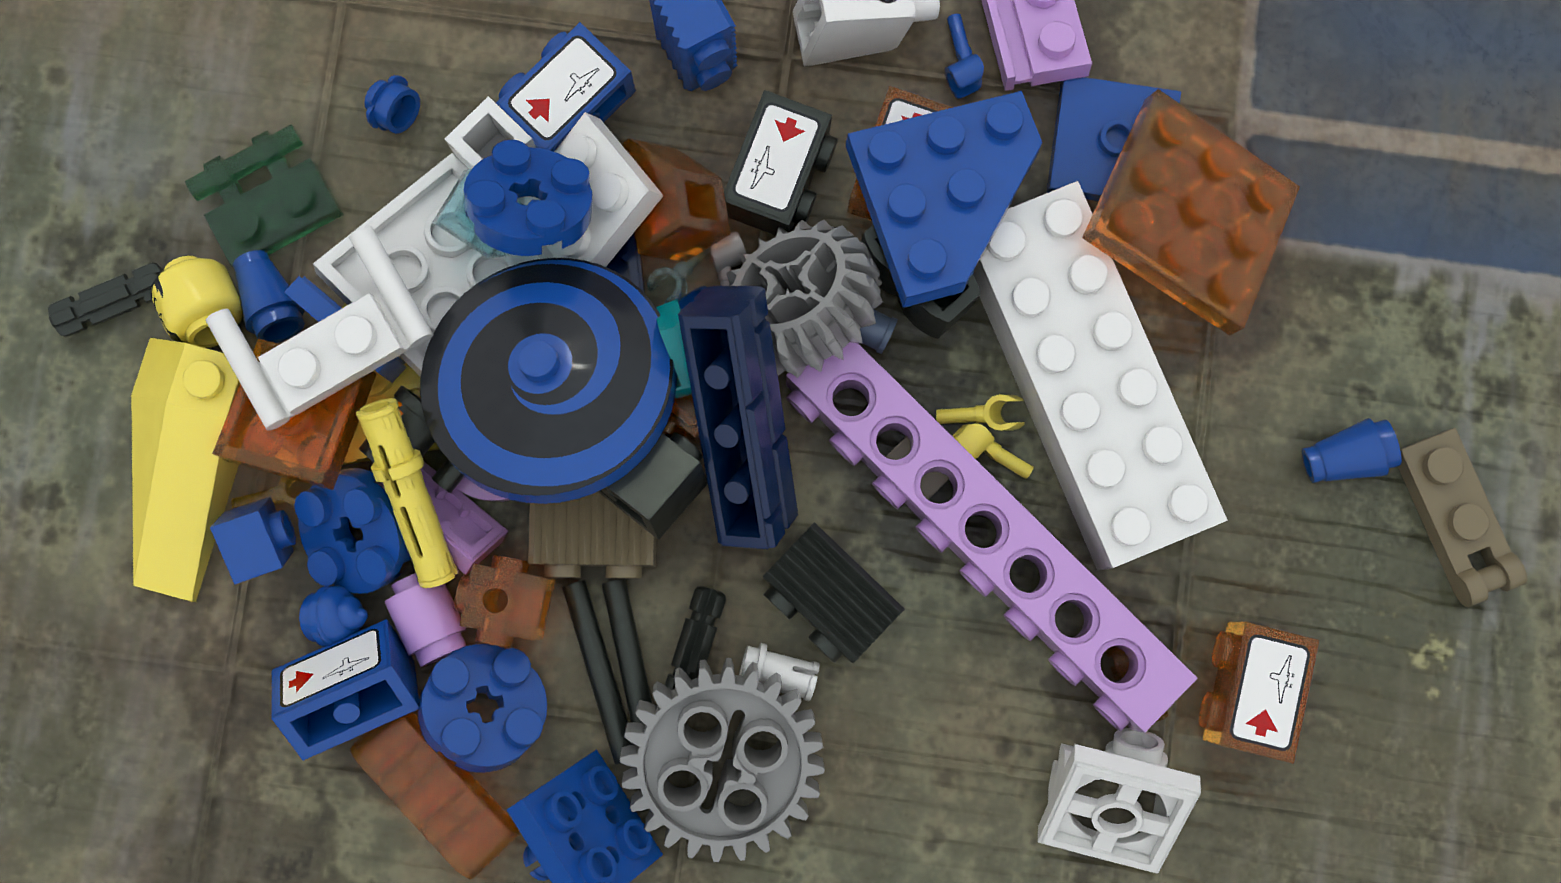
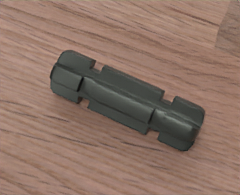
[48,263,163,337]
[665,586,726,690]

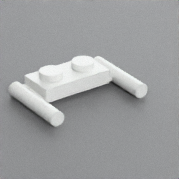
[205,226,433,431]

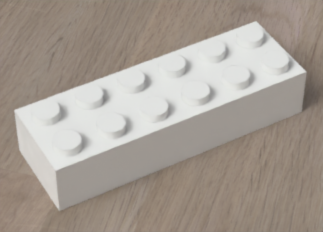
[973,181,1228,571]

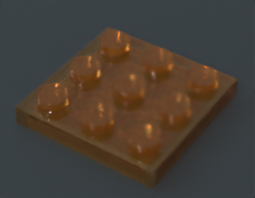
[1082,89,1300,336]

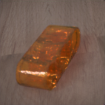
[350,712,520,880]

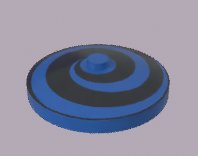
[420,258,677,504]

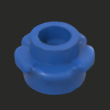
[364,75,420,134]

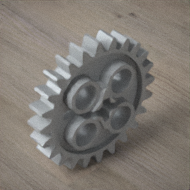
[620,658,825,862]

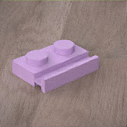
[981,0,1092,91]

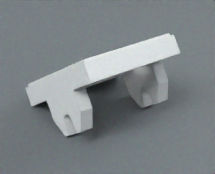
[1038,743,1201,873]

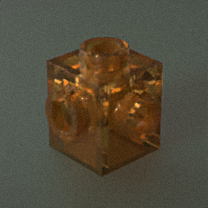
[454,555,555,648]

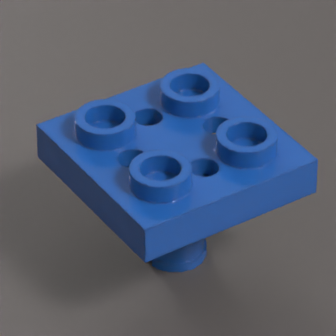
[506,749,663,883]

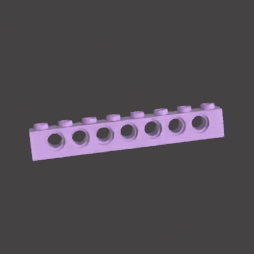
[786,342,1198,733]

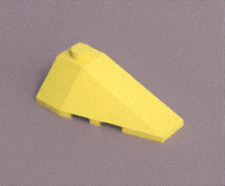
[131,338,256,602]

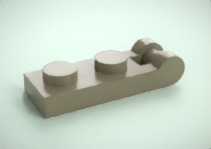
[1398,428,1527,608]

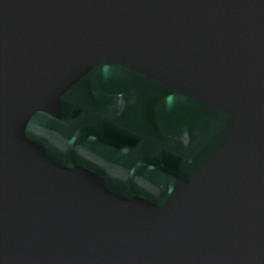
[185,124,344,267]

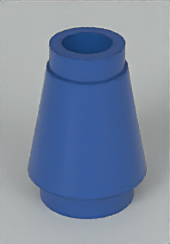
[233,250,305,344]
[1302,418,1402,483]

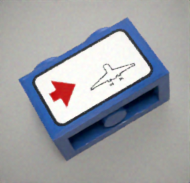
[496,22,636,152]
[271,619,420,761]

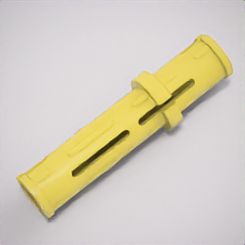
[356,398,458,588]

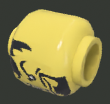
[150,256,243,348]

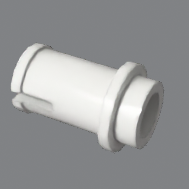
[739,643,820,701]

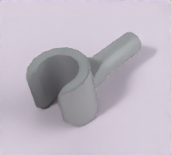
[710,232,746,286]

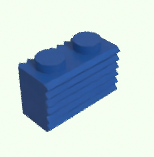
[649,0,738,91]

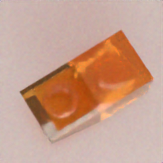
[622,138,731,262]

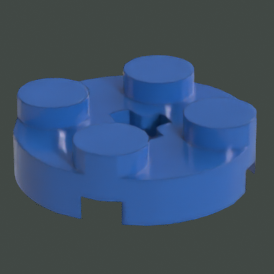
[463,140,593,256]
[294,468,411,594]
[418,644,547,773]

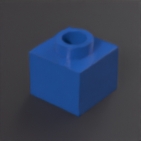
[210,496,296,585]

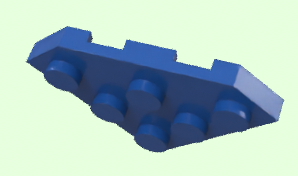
[846,91,1043,308]

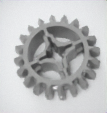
[726,219,883,378]

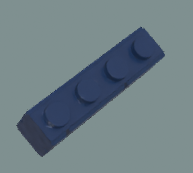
[678,286,798,549]

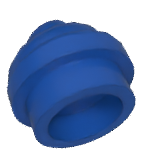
[299,585,368,647]

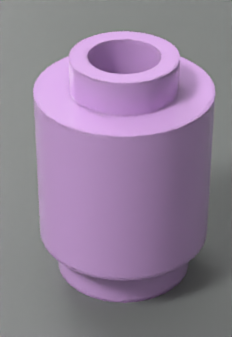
[385,573,467,667]

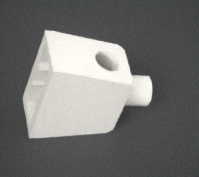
[793,0,940,67]

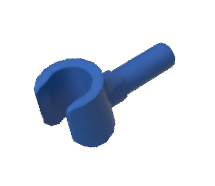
[944,14,984,99]

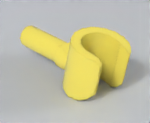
[936,394,1025,431]
[952,423,1034,479]

